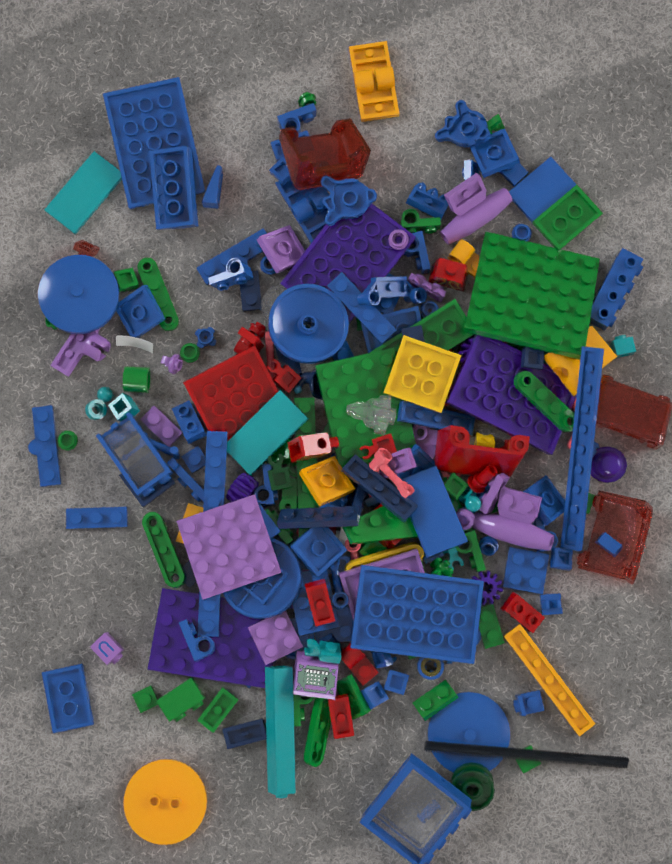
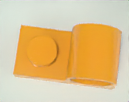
[447,239,480,278]

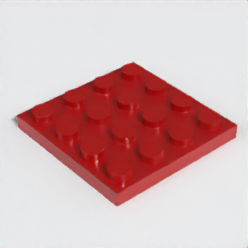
[183,345,278,442]

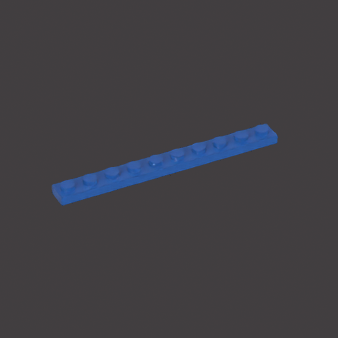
[560,346,604,551]
[198,431,228,637]

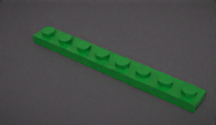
[294,397,318,537]

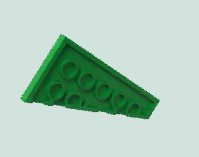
[342,477,474,544]

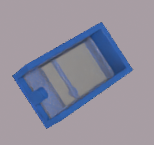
[96,412,173,497]

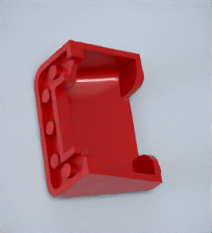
[435,425,530,477]

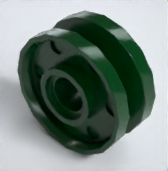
[450,762,495,811]

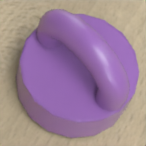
[456,508,475,530]

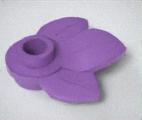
[412,425,438,459]

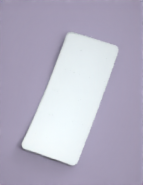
[116,335,153,353]

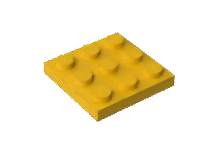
[383,335,461,413]

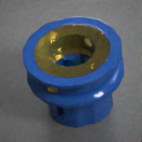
[417,657,444,680]

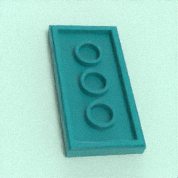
[44,151,122,235]
[227,390,308,476]

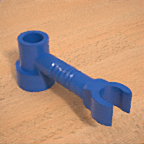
[329,558,349,609]

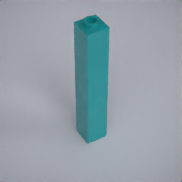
[265,665,296,798]

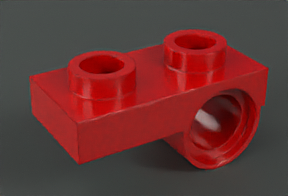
[500,592,545,633]

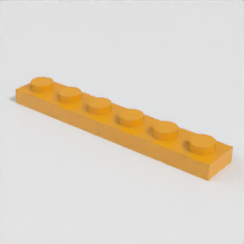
[503,624,595,737]

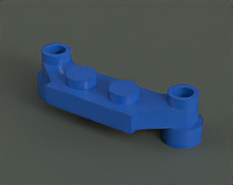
[357,276,427,306]

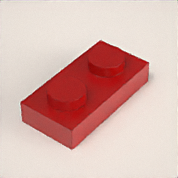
[328,694,354,739]

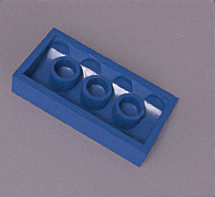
[149,146,199,230]
[402,466,468,558]

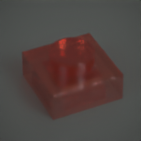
[73,240,100,257]

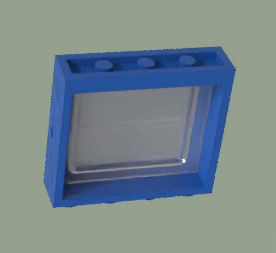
[360,753,472,864]

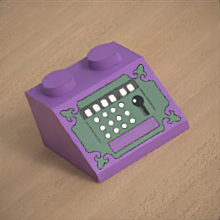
[293,650,338,700]

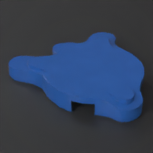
[435,100,491,148]
[321,176,377,226]

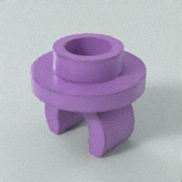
[160,354,183,374]

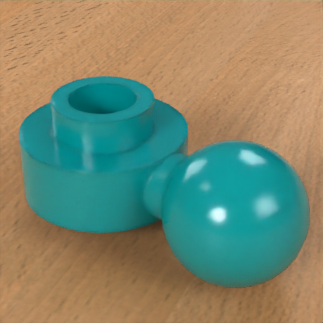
[85,387,113,420]
[458,483,481,512]

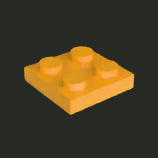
[299,456,355,507]

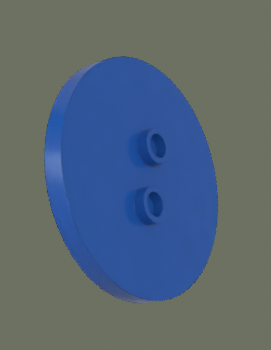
[223,538,302,619]

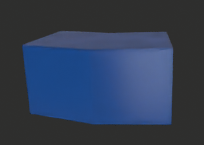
[595,532,623,558]

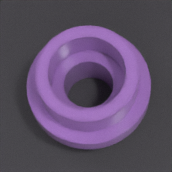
[388,229,409,250]

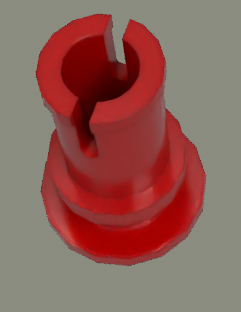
[467,464,498,493]

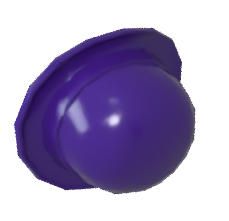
[591,446,627,483]

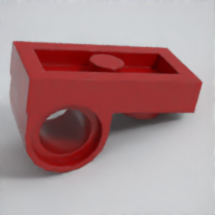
[234,327,265,354]
[305,579,335,627]
[341,643,379,686]

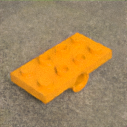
[349,41,400,122]

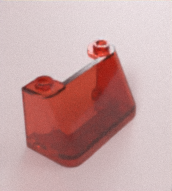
[279,118,371,190]
[596,375,672,450]
[577,490,653,584]

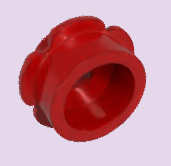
[248,322,266,340]

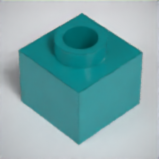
[610,335,636,358]
[108,393,140,421]

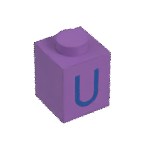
[90,632,124,665]

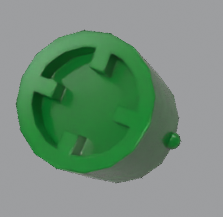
[123,366,151,393]

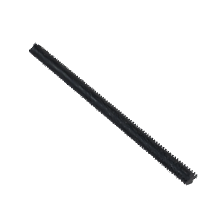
[424,740,629,769]

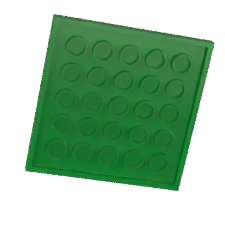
[463,231,600,360]

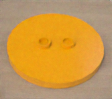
[124,759,207,845]

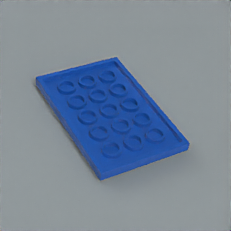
[103,77,206,209]
[350,565,484,664]

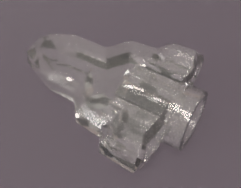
[346,395,396,436]

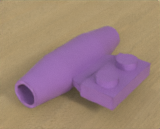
[440,173,513,245]
[472,486,554,551]

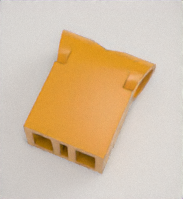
[544,326,617,397]

